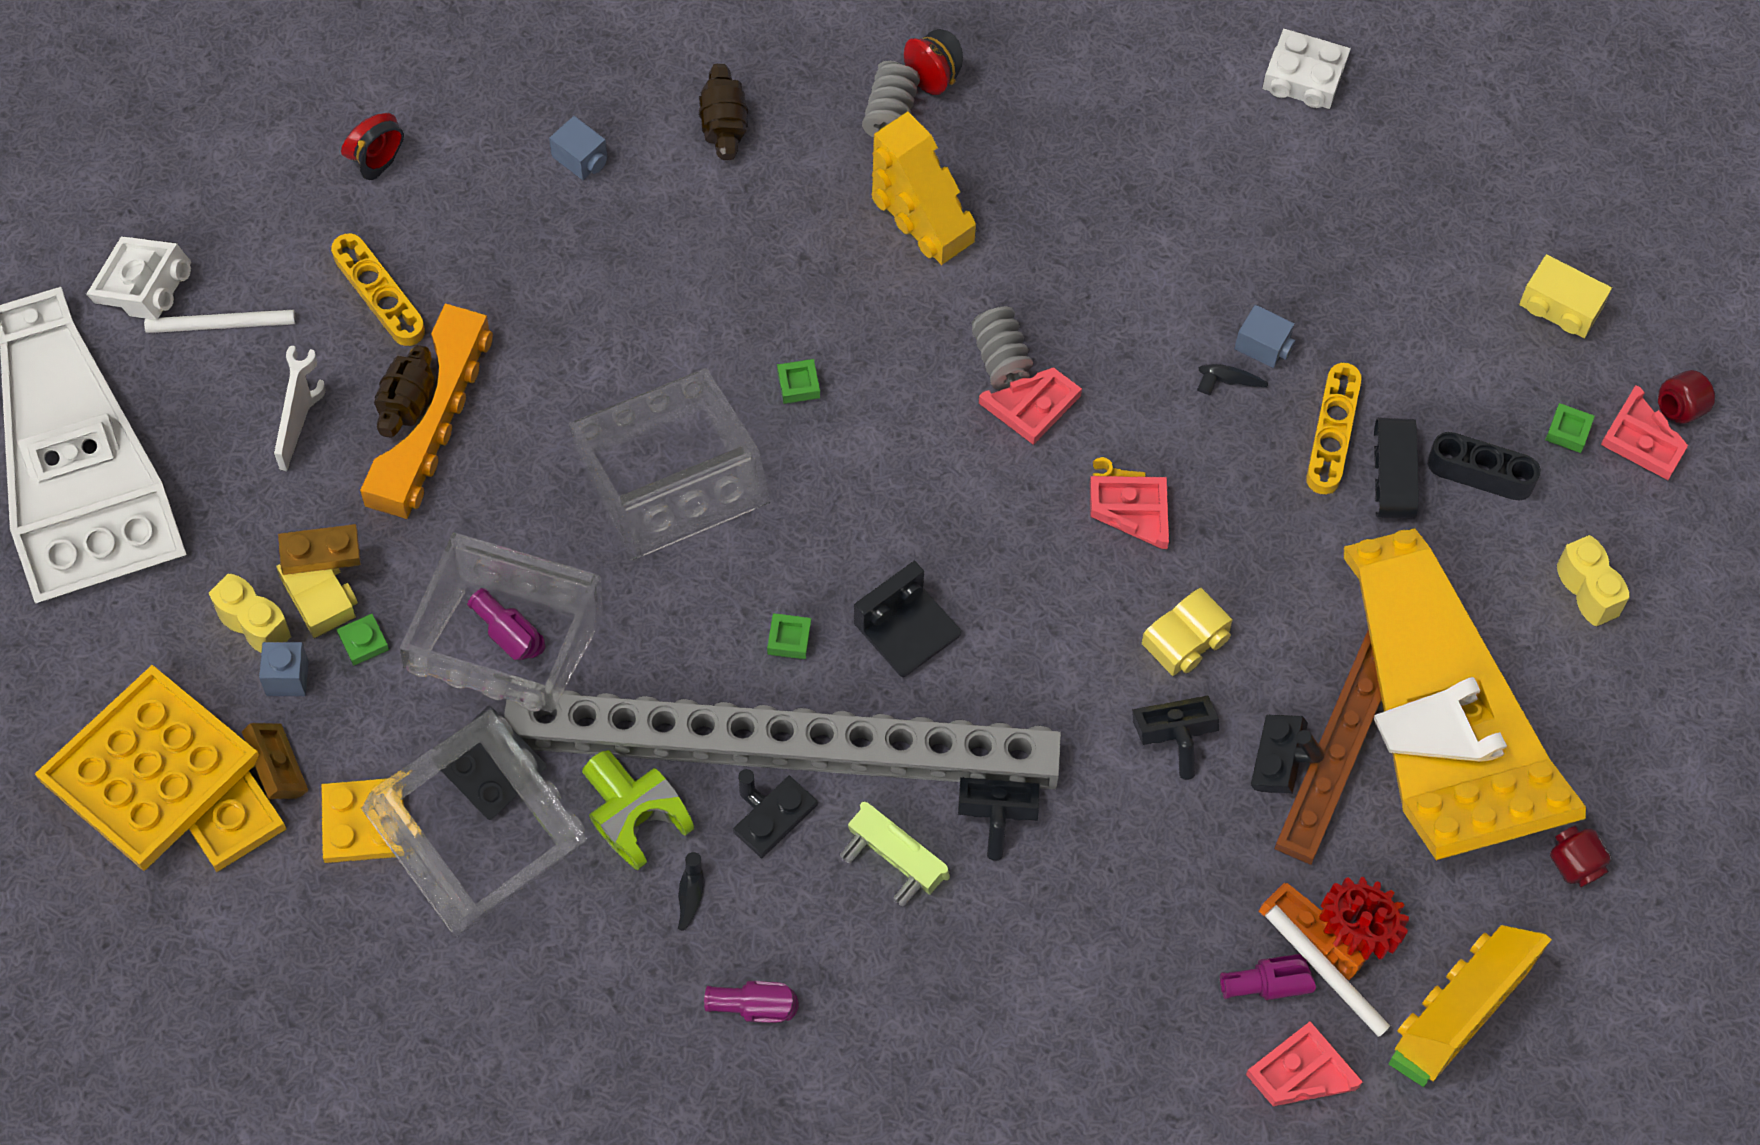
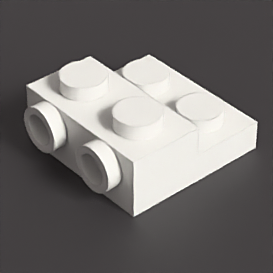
[1262,28,1351,109]
[86,236,191,320]

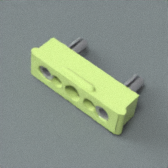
[840,802,950,906]

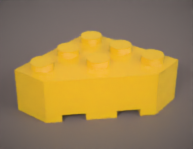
[871,111,976,265]

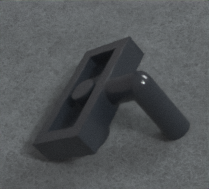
[1132,695,1219,780]
[1251,715,1324,794]
[733,769,818,859]
[958,777,1040,860]

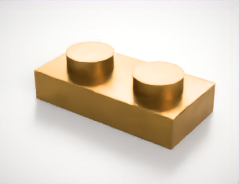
[278,524,361,575]
[242,723,308,799]

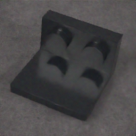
[854,560,961,677]
[431,704,547,820]

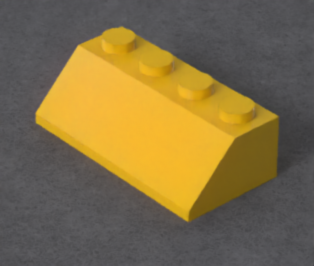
[1395,925,1552,1082]

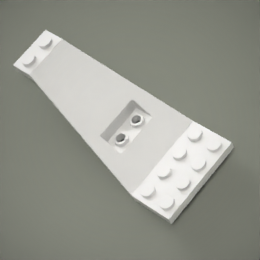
[0,287,187,603]

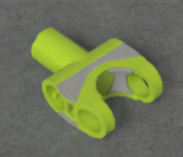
[582,750,694,870]

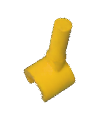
[1093,457,1145,477]

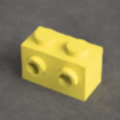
[1519,254,1612,339]

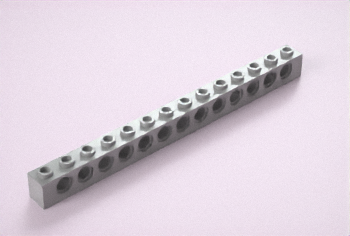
[504,688,1061,790]

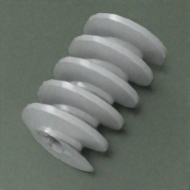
[862,61,920,137]
[972,306,1033,390]

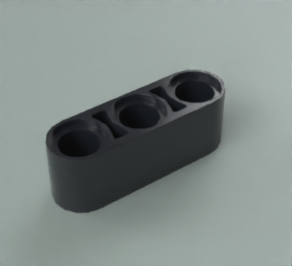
[1374,417,1419,519]
[1427,432,1541,501]

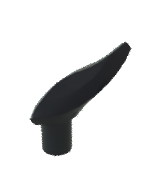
[1197,364,1268,396]
[678,852,704,931]

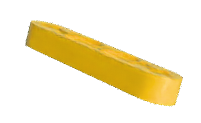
[331,233,425,346]
[1306,363,1361,495]

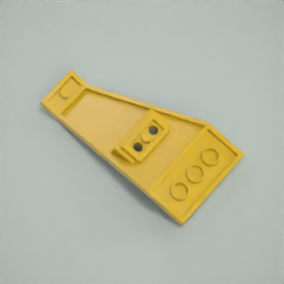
[1344,528,1586,860]

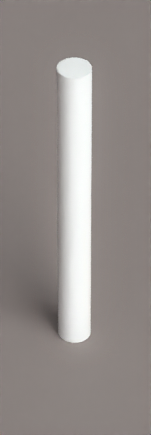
[144,309,295,333]
[1265,905,1390,1037]

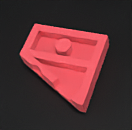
[978,367,1082,445]
[1601,385,1688,480]
[1090,476,1169,549]
[1246,1021,1363,1106]

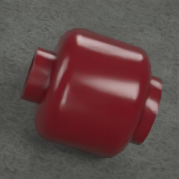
[1658,370,1715,424]
[1550,825,1611,888]

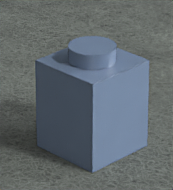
[549,116,607,180]
[1234,305,1296,368]
[259,642,309,696]

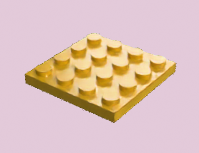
[35,665,259,871]

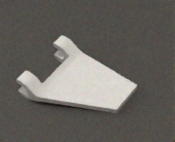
[274,346,326,471]
[1374,677,1507,762]

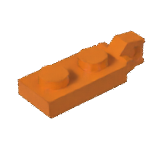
[1258,883,1366,980]

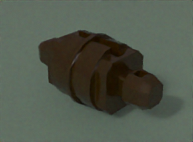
[698,63,748,160]
[374,345,435,438]

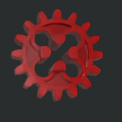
[1319,877,1409,960]

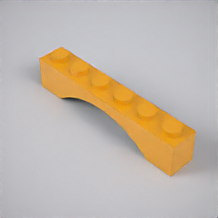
[360,303,493,519]

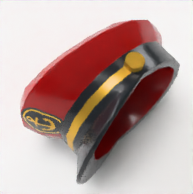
[904,29,963,95]
[341,113,404,180]

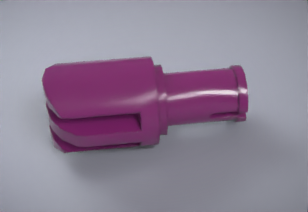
[467,588,545,660]
[1220,954,1316,1000]
[704,980,799,1023]

